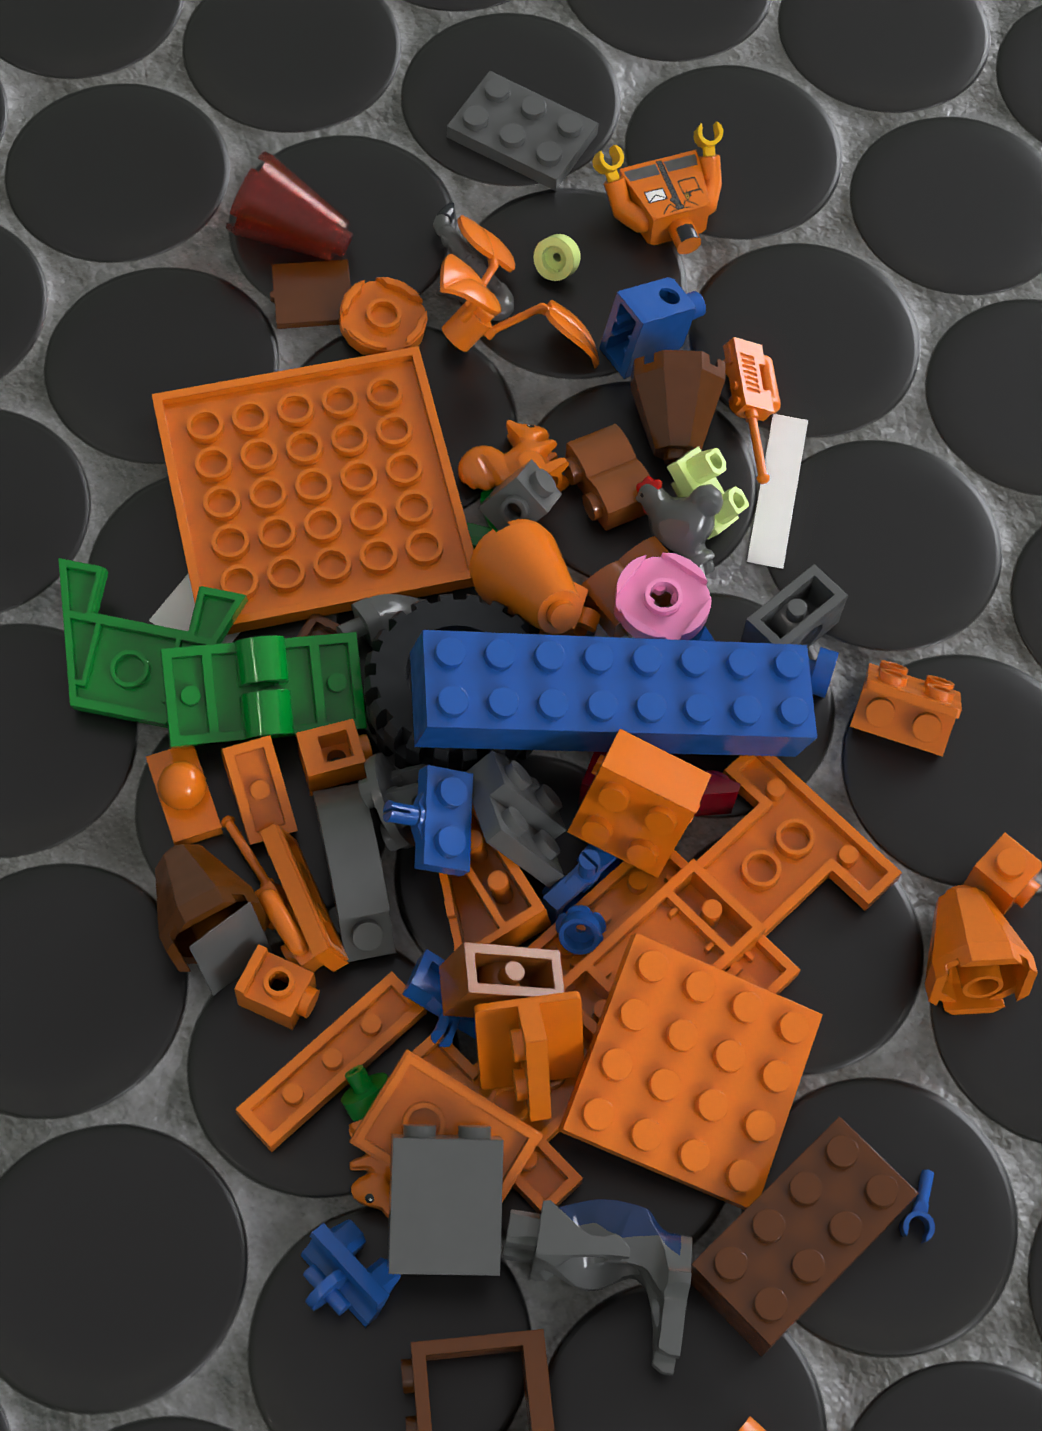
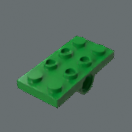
[160,632,367,748]

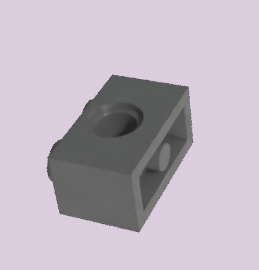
[740,564,848,648]

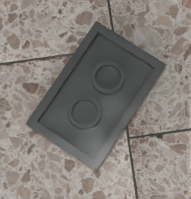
[447,71,599,191]

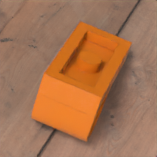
[221,735,298,845]

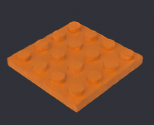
[558,933,823,1210]

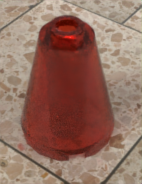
[226,151,354,261]

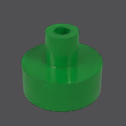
[341,1065,388,1121]

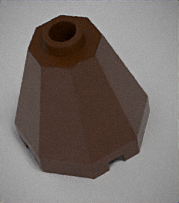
[631,350,725,466]
[155,844,271,972]

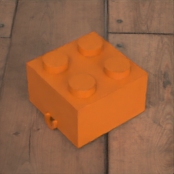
[567,729,711,878]

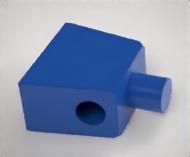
[599,277,706,379]

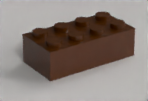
[691,1116,919,1357]

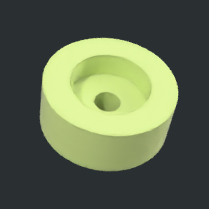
[533,234,580,281]

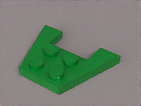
[58,558,248,728]

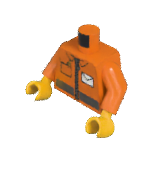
[592,121,723,255]

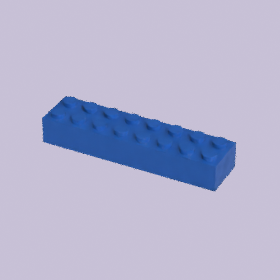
[410,630,817,757]

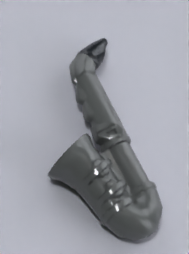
[433,202,514,321]

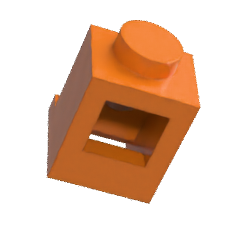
[296,719,373,796]
[234,944,320,1030]

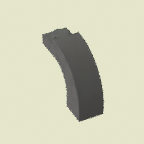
[313,783,396,962]

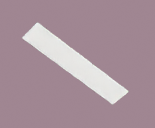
[747,414,808,569]

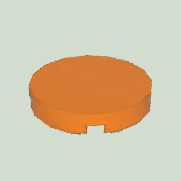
[338,277,428,356]

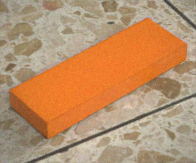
[260,823,349,972]

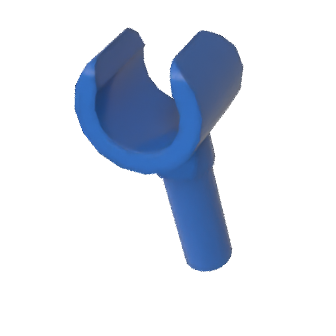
[899,1169,935,1243]

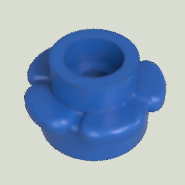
[556,905,606,955]

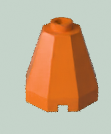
[925,885,1038,1015]

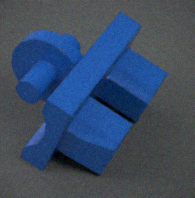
[300,1219,401,1328]

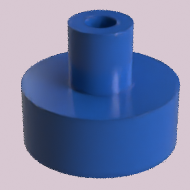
[809,647,839,698]

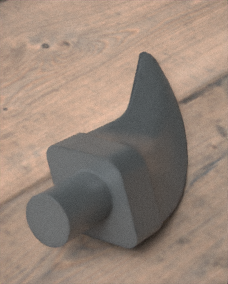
[336,594,431,647]

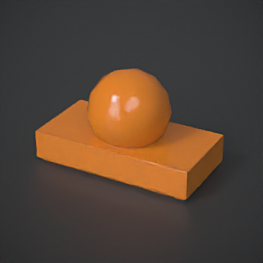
[146,746,223,846]

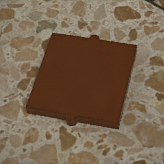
[270,259,353,329]

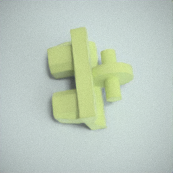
[667,446,749,539]

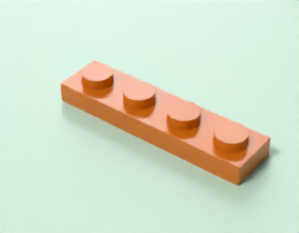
[235,971,427,1152]

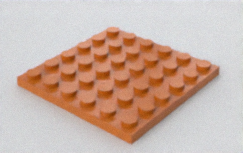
[152,346,474,635]

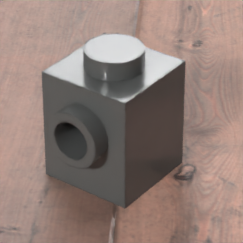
[479,459,562,531]

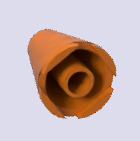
[469,519,582,635]

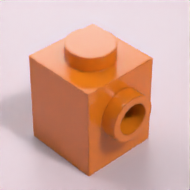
[963,832,1042,916]

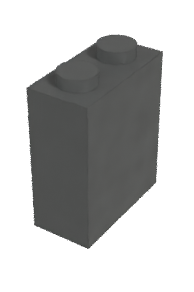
[387,1124,504,1276]

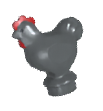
[635,476,723,575]

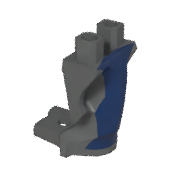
[503,1199,692,1376]

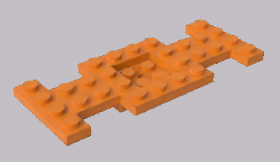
[412,755,902,1214]

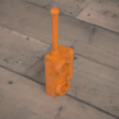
[723,337,781,484]
[221,816,323,972]

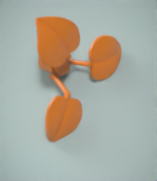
[440,215,600,368]

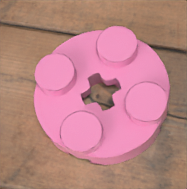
[614,553,711,640]

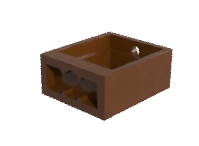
[401,1329,555,1431]

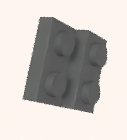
[466,750,566,888]

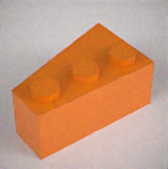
[439,803,552,951]

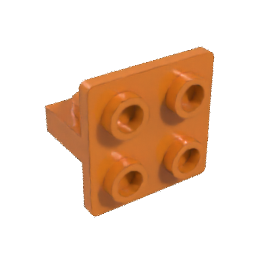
[850,660,962,757]
[474,991,584,1122]

